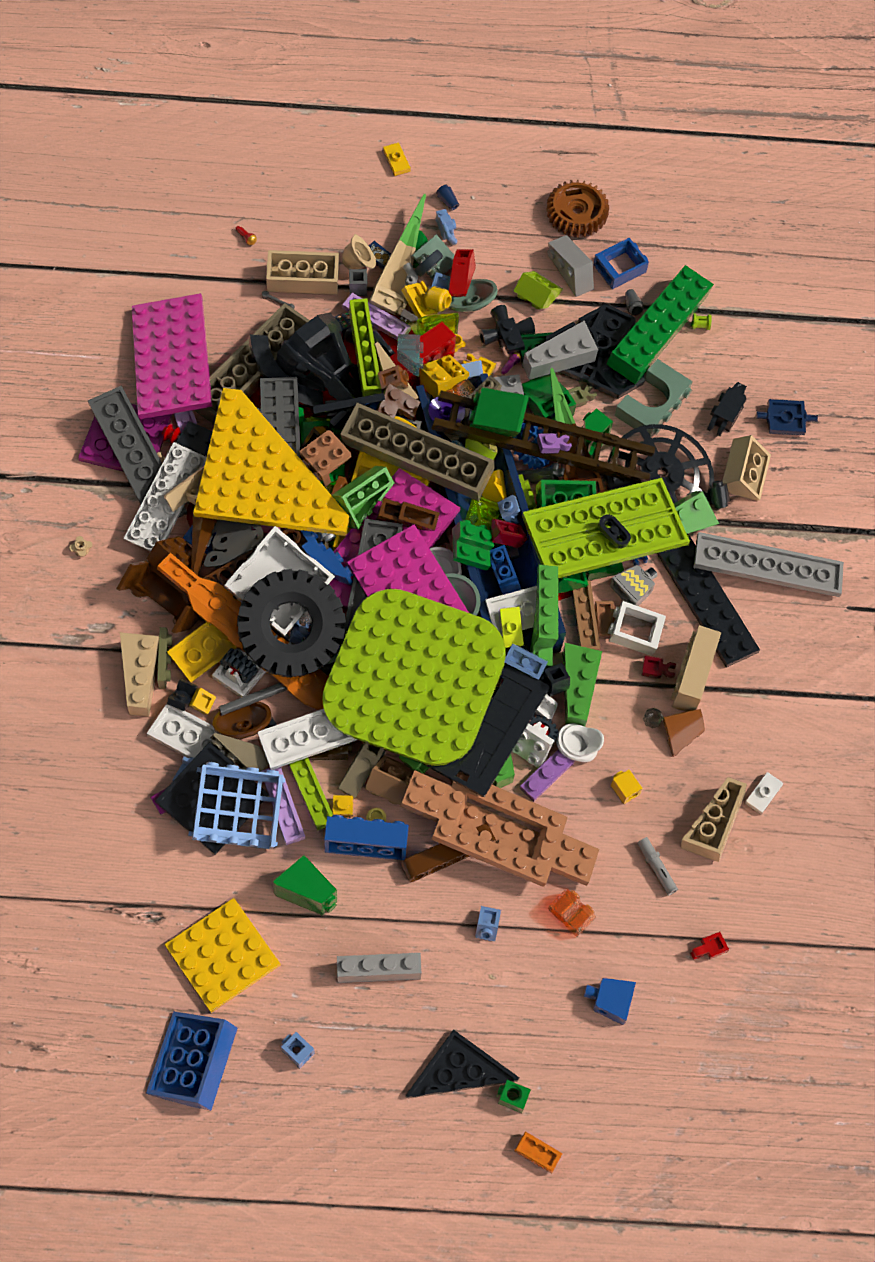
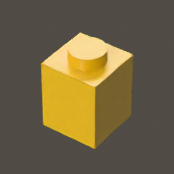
[610,769,643,804]

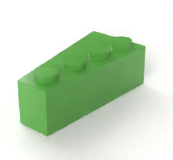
[562,643,602,726]

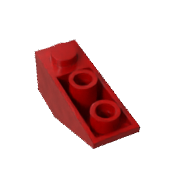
[449,249,476,297]

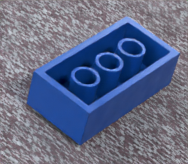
[325,815,409,861]

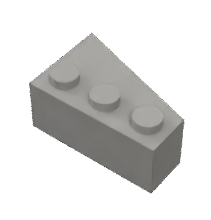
[547,235,594,297]

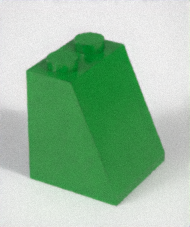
[468,387,529,438]
[273,855,337,915]

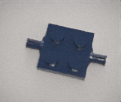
[756,399,818,436]

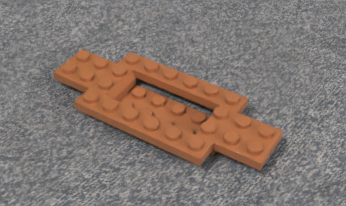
[400,770,599,887]

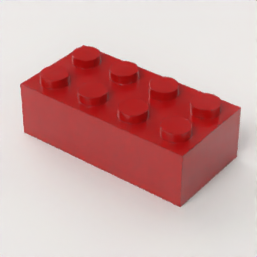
[390,321,456,387]

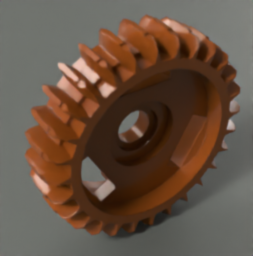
[546,179,609,238]

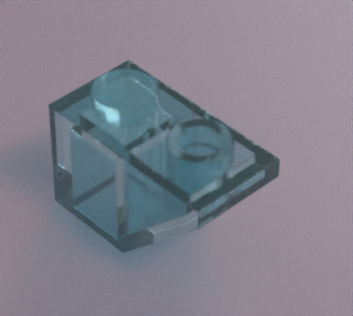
[397,334,423,376]

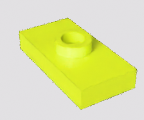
[499,607,524,648]

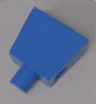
[584,978,636,1025]

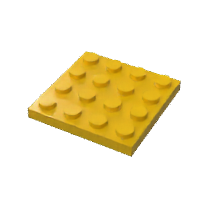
[164,898,281,1013]

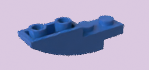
[301,530,353,586]
[490,545,522,595]

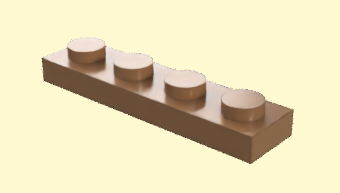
[572,581,601,651]

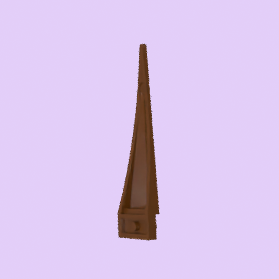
[191,504,217,575]

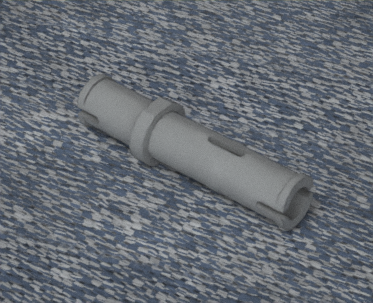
[637,837,678,896]

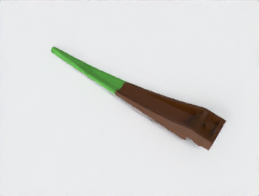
[550,367,604,494]

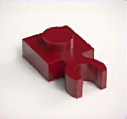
[641,656,676,679]

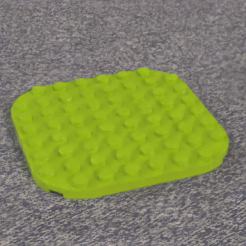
[323,589,506,766]

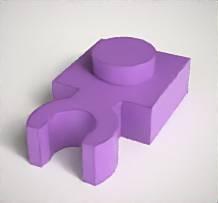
[536,434,572,453]

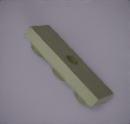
[157,627,172,689]

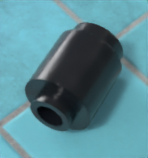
[709,480,730,509]

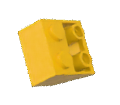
[419,355,469,398]

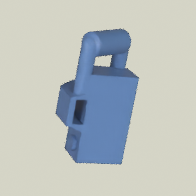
[436,209,458,245]

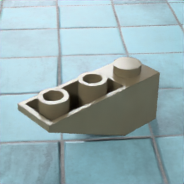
[210,733,268,772]
[338,742,384,798]

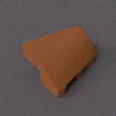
[663,709,705,757]

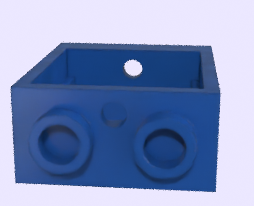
[593,237,649,289]

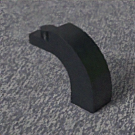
[539,663,570,696]

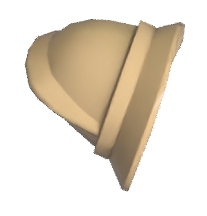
[342,234,376,269]

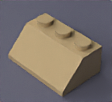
[723,435,771,501]

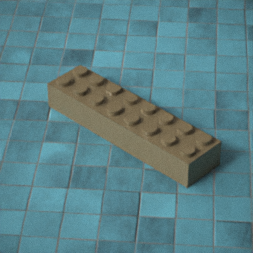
[194,303,310,424]
[340,403,494,501]

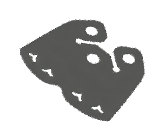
[204,519,263,567]

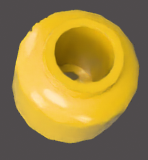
[424,286,451,312]

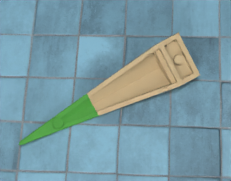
[369,194,426,317]

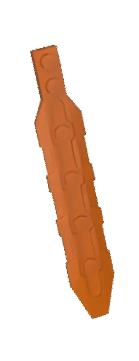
[157,553,329,710]

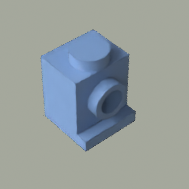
[281,1032,315,1069]

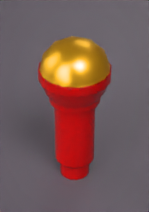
[236,226,257,245]

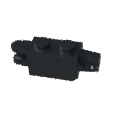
[707,382,747,437]

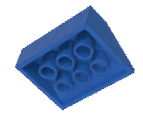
[146,1011,238,1111]

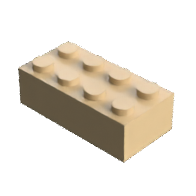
[266,250,339,294]
[671,625,721,712]

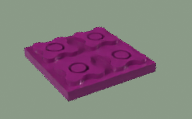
[78,404,172,472]

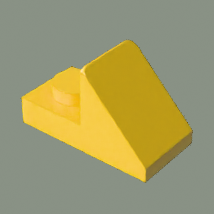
[482,469,507,511]

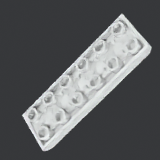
[124,443,207,552]

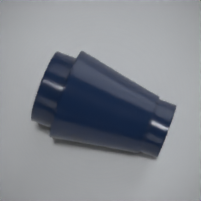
[436,184,460,211]

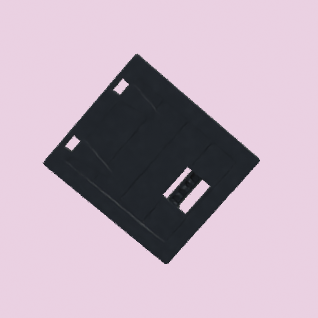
[420,663,550,797]

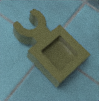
[568,386,597,407]

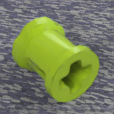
[691,313,712,330]

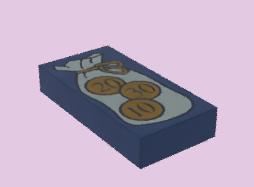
[369,241,391,270]

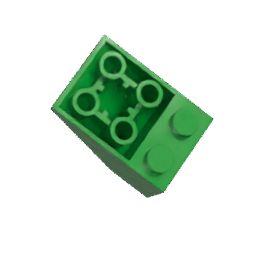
[522,374,576,420]

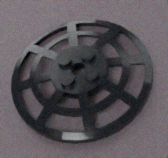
[606,424,714,504]

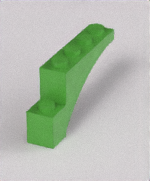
[530,565,558,673]

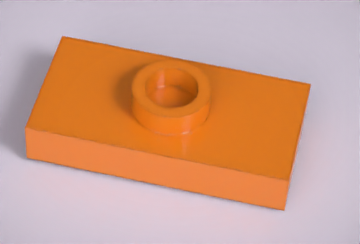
[514,1131,563,1174]

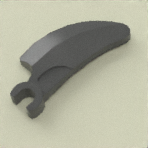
[517,463,564,484]

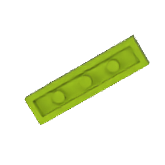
[288,758,333,831]

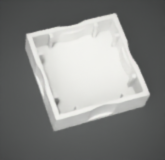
[224,526,335,637]

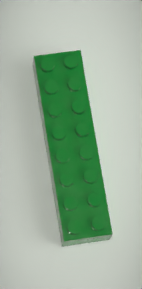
[607,265,714,384]

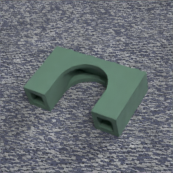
[614,359,693,437]

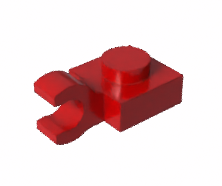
[690,932,729,960]

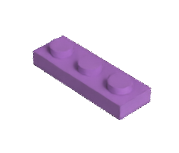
[520,749,575,802]

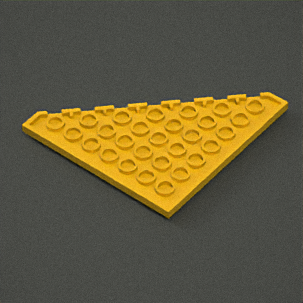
[193,388,349,536]

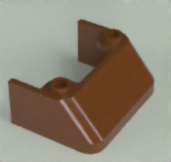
[116,560,201,634]

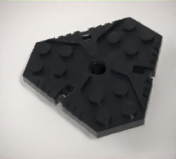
[545,304,645,399]

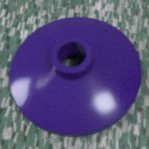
[428,397,465,423]

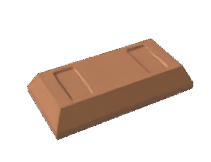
[595,601,615,636]

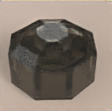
[643,708,663,729]

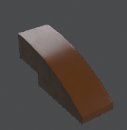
[376,498,440,531]

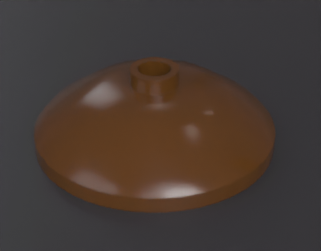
[213,701,272,739]

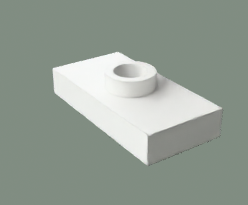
[745,772,784,814]

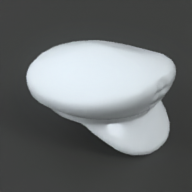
[556,724,604,762]

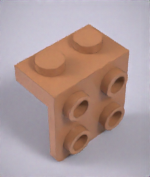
[299,430,351,487]

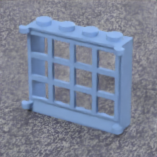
[188,762,285,850]

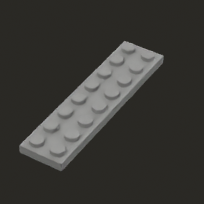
[693,532,844,597]

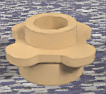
[69,536,92,557]

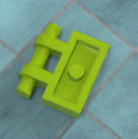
[518,474,537,510]

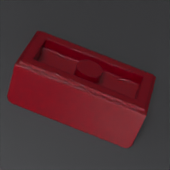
[491,519,528,548]

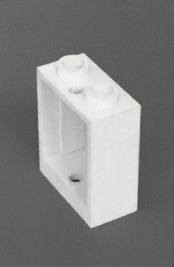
[608,601,666,656]

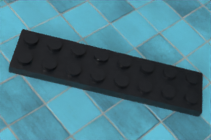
[657,534,760,668]

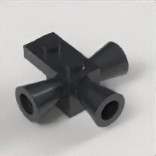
[479,305,535,354]

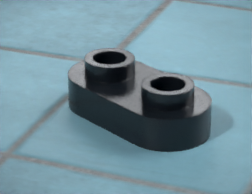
[598,514,631,549]

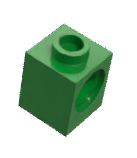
[496,1080,531,1114]

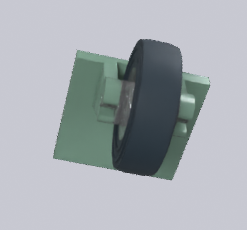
[412,234,454,280]

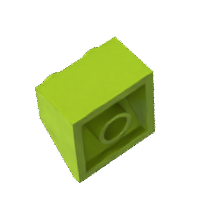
[514,271,563,310]

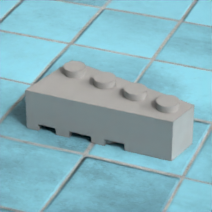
[522,321,598,380]

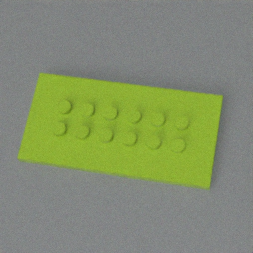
[522,478,690,578]

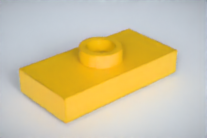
[383,142,411,176]

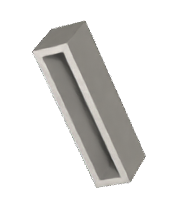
[337,953,422,983]

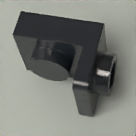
[167,679,198,711]

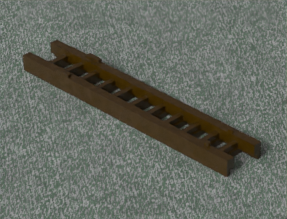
[431,390,655,483]

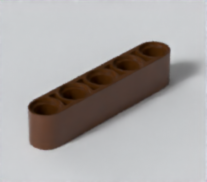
[401,823,496,882]

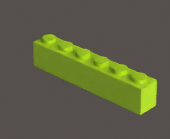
[349,298,382,397]

